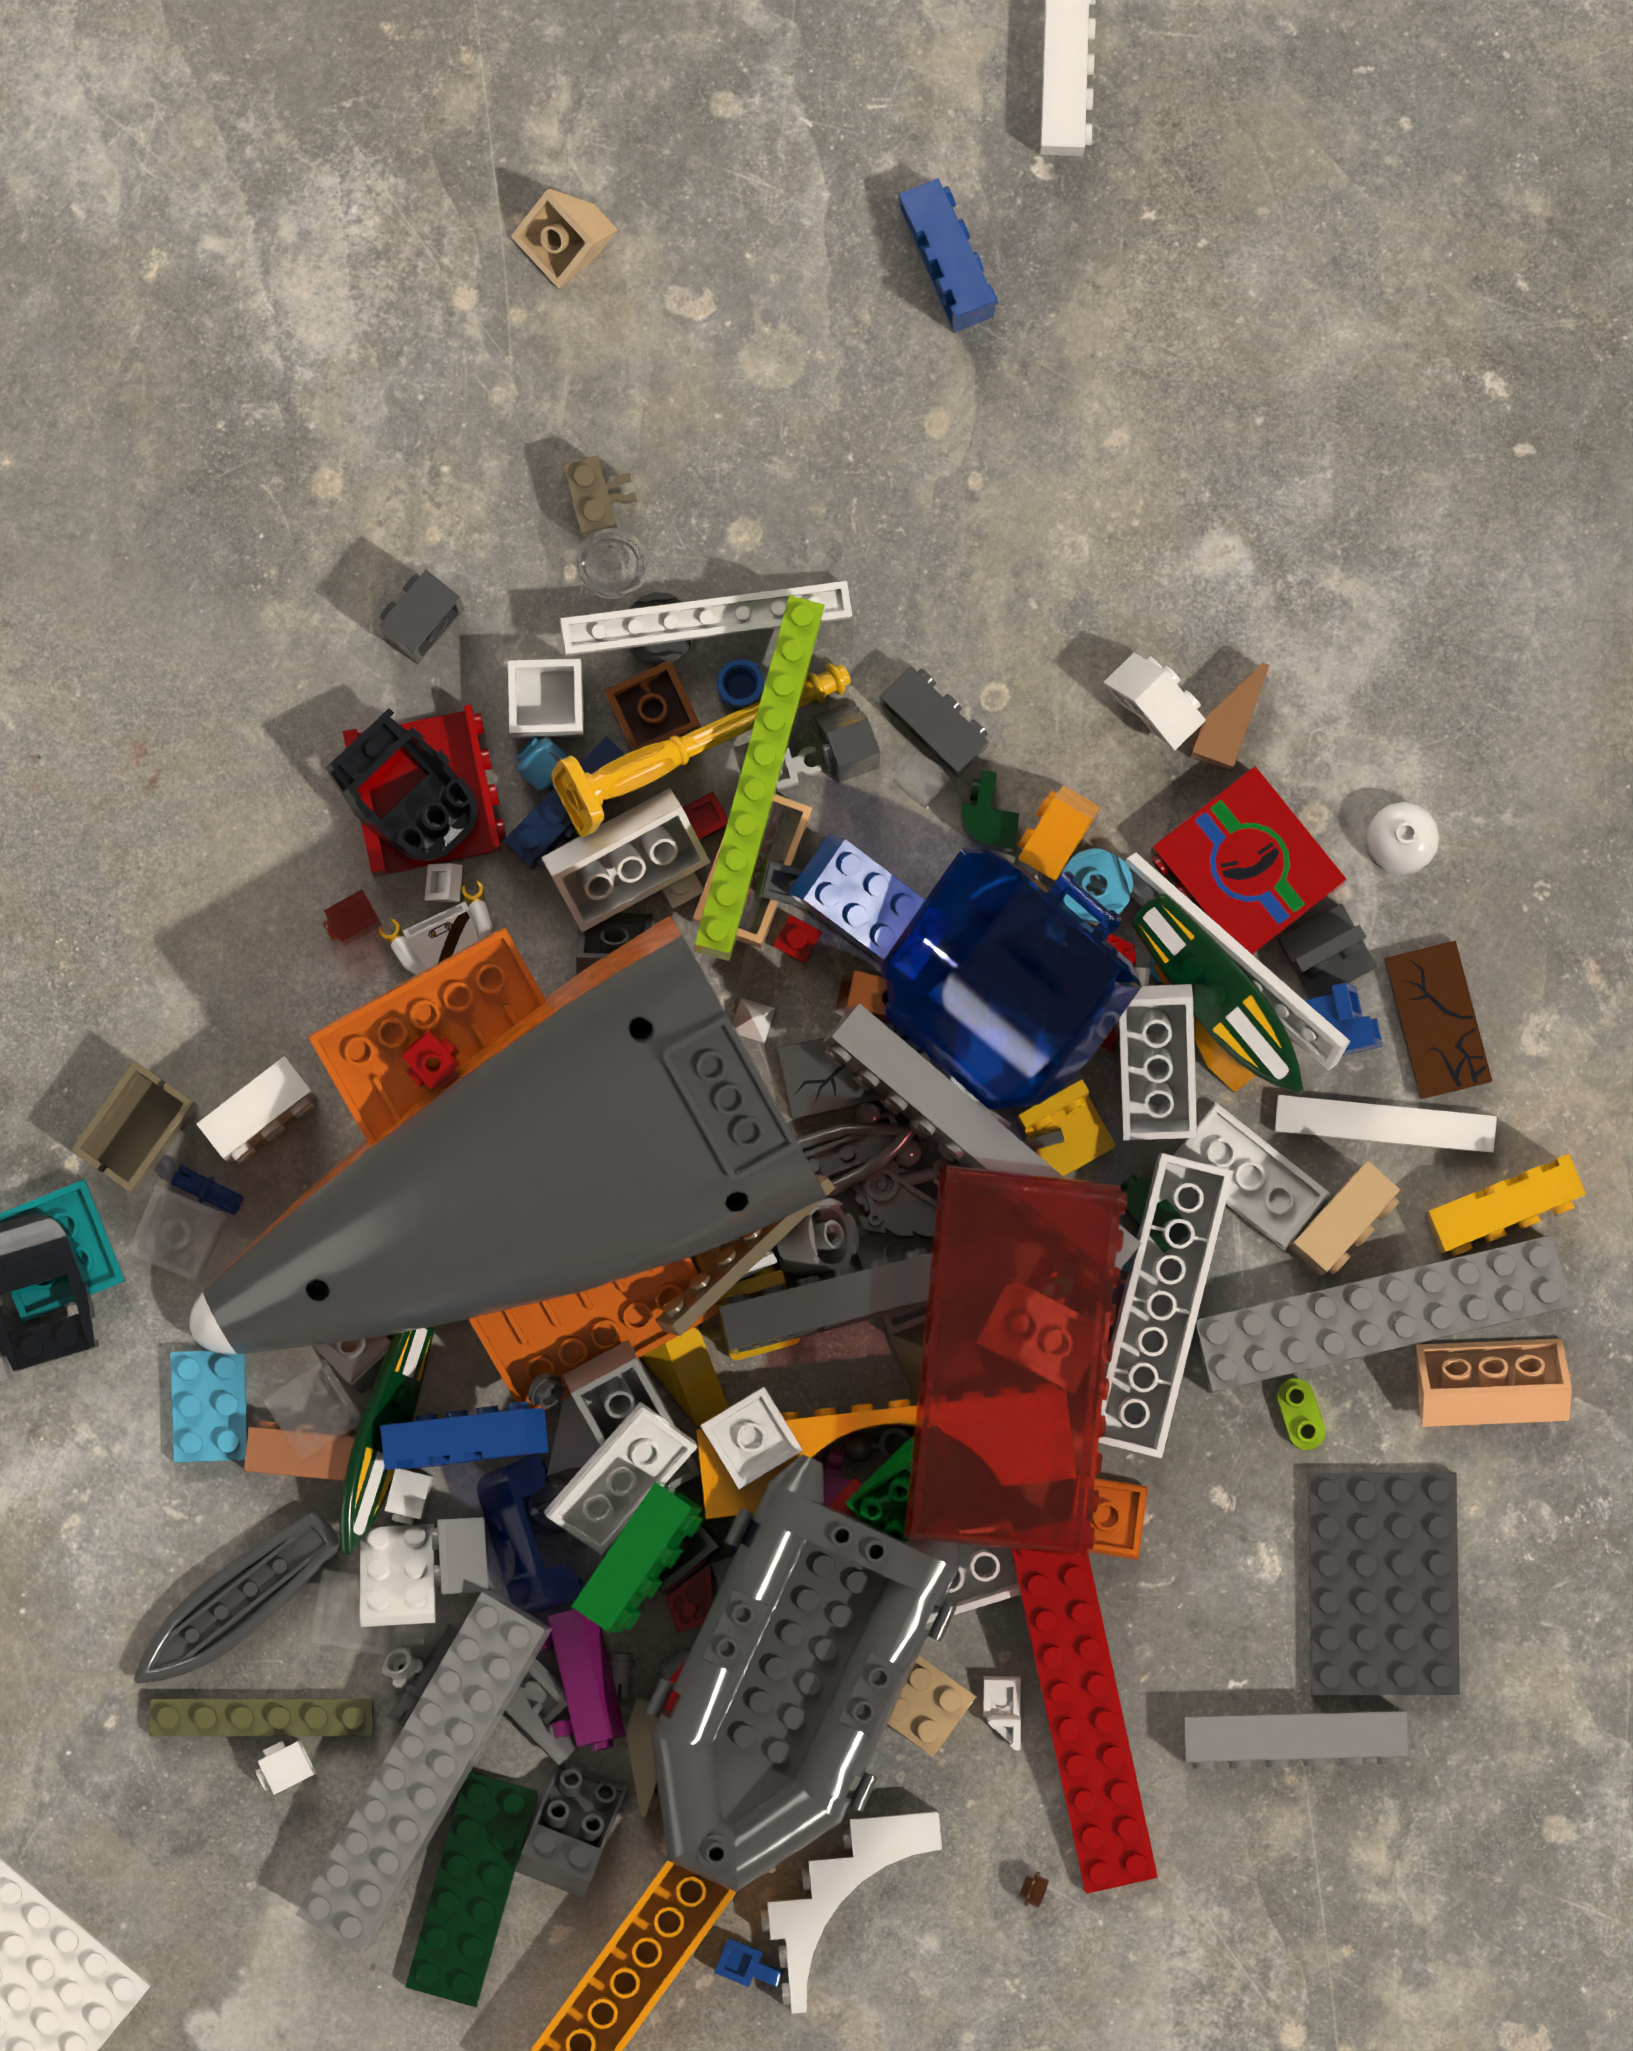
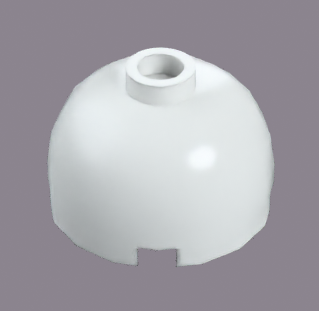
[1366,802,1440,876]

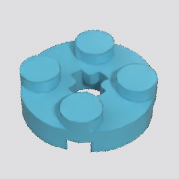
[1059,848,1133,923]

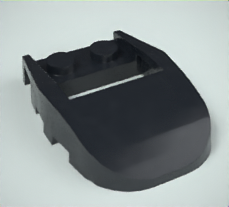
[325,708,478,861]
[0,1214,99,1373]

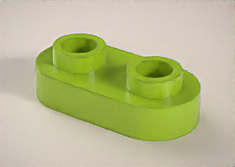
[1277,1378,1326,1451]

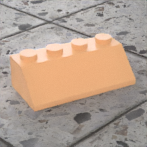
[1416,1338,1572,1427]

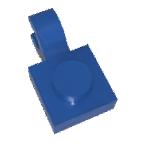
[714,1937,784,1987]

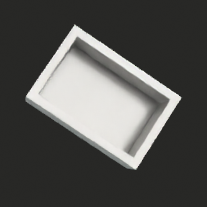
[197,1056,317,1164]

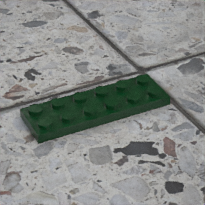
[405,1772,538,2007]

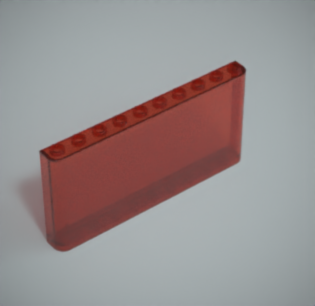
[904,1165,1127,1556]

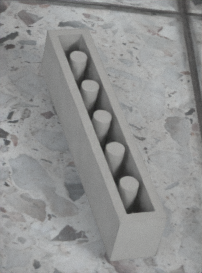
[1182,1711,1409,1769]

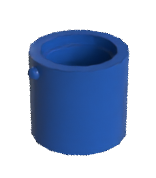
[717,659,764,712]

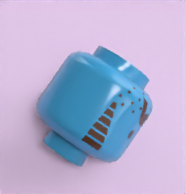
[515,737,568,791]

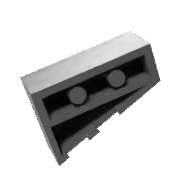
[813,701,881,783]

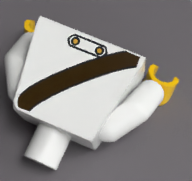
[379,881,493,975]

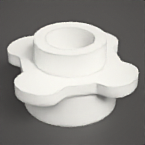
[382,1647,423,1688]

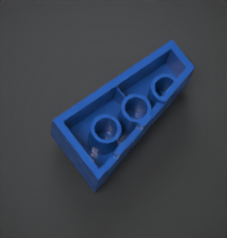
[898,178,998,333]

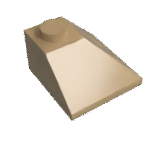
[510,189,618,289]

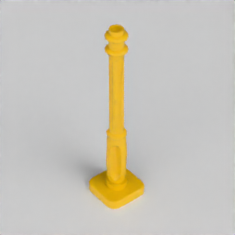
[551,663,851,838]

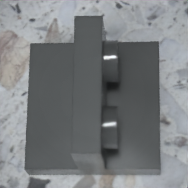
[1277,903,1377,999]

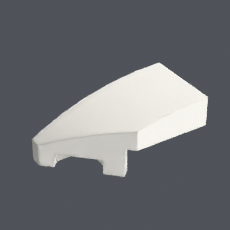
[983,1676,1021,1751]

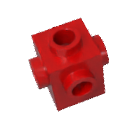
[401,1028,460,1090]

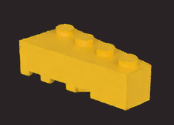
[1425,1154,1586,1257]

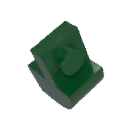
[961,770,1020,854]

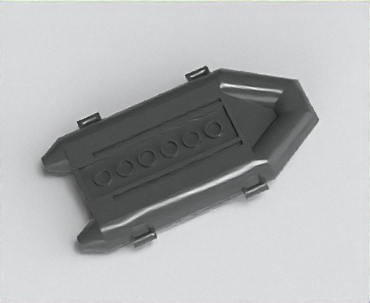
[646,1454,959,1892]

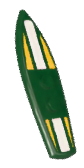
[1131,893,1303,1094]
[339,1327,434,1555]

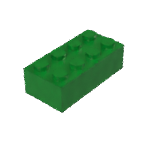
[571,1482,705,1633]

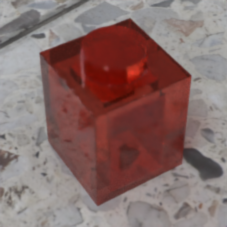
[322,889,382,946]

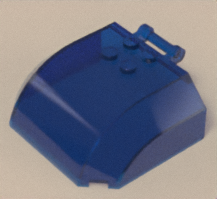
[880,848,1142,1110]

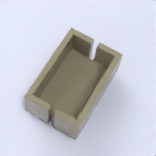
[70,1060,199,1195]

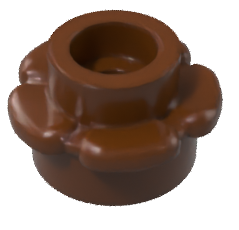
[1019,1872,1049,1908]

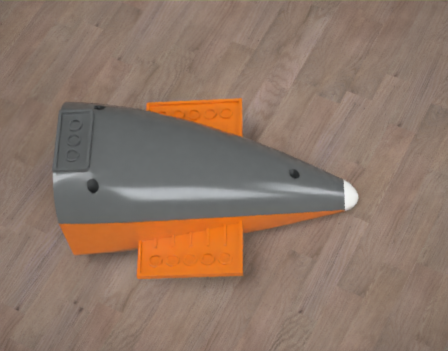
[189,915,827,1410]

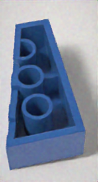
[380,1402,549,1470]

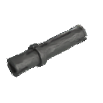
[387,1624,459,1727]

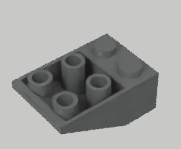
[515,1761,628,1899]

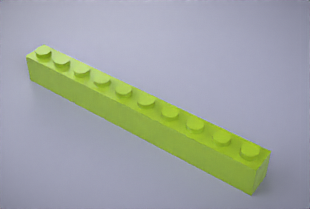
[694,595,825,961]

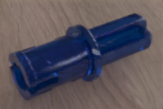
[171,1164,244,1215]

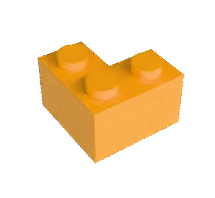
[1017,785,1101,881]

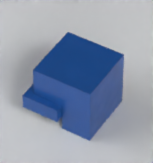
[1306,983,1383,1056]

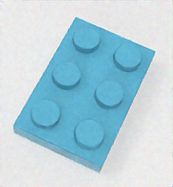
[170,1350,248,1463]

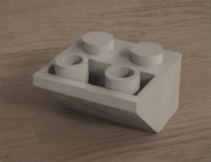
[431,1517,490,1594]

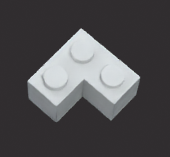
[1103,652,1206,750]

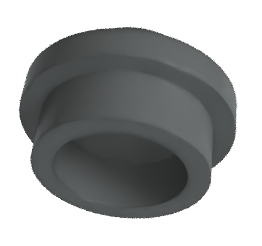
[528,1372,564,1408]

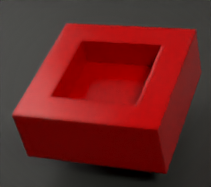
[682,791,728,841]
[773,914,822,965]

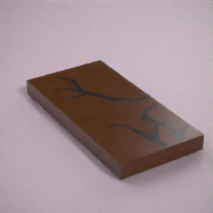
[1384,941,1492,1100]

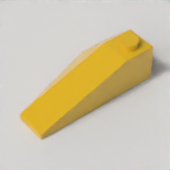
[641,1325,729,1427]

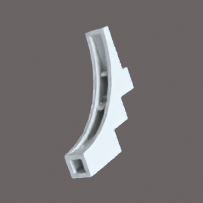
[761,1811,942,2014]

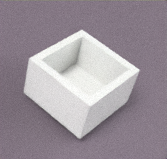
[508,659,584,739]

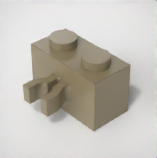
[563,455,637,541]

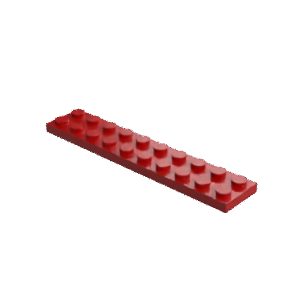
[1007,1516,1158,1894]

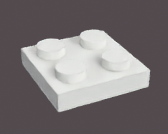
[700,1387,803,1490]

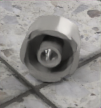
[777,1198,859,1278]

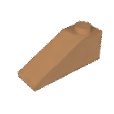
[1187,663,1269,772]

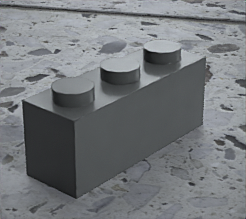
[880,666,989,777]

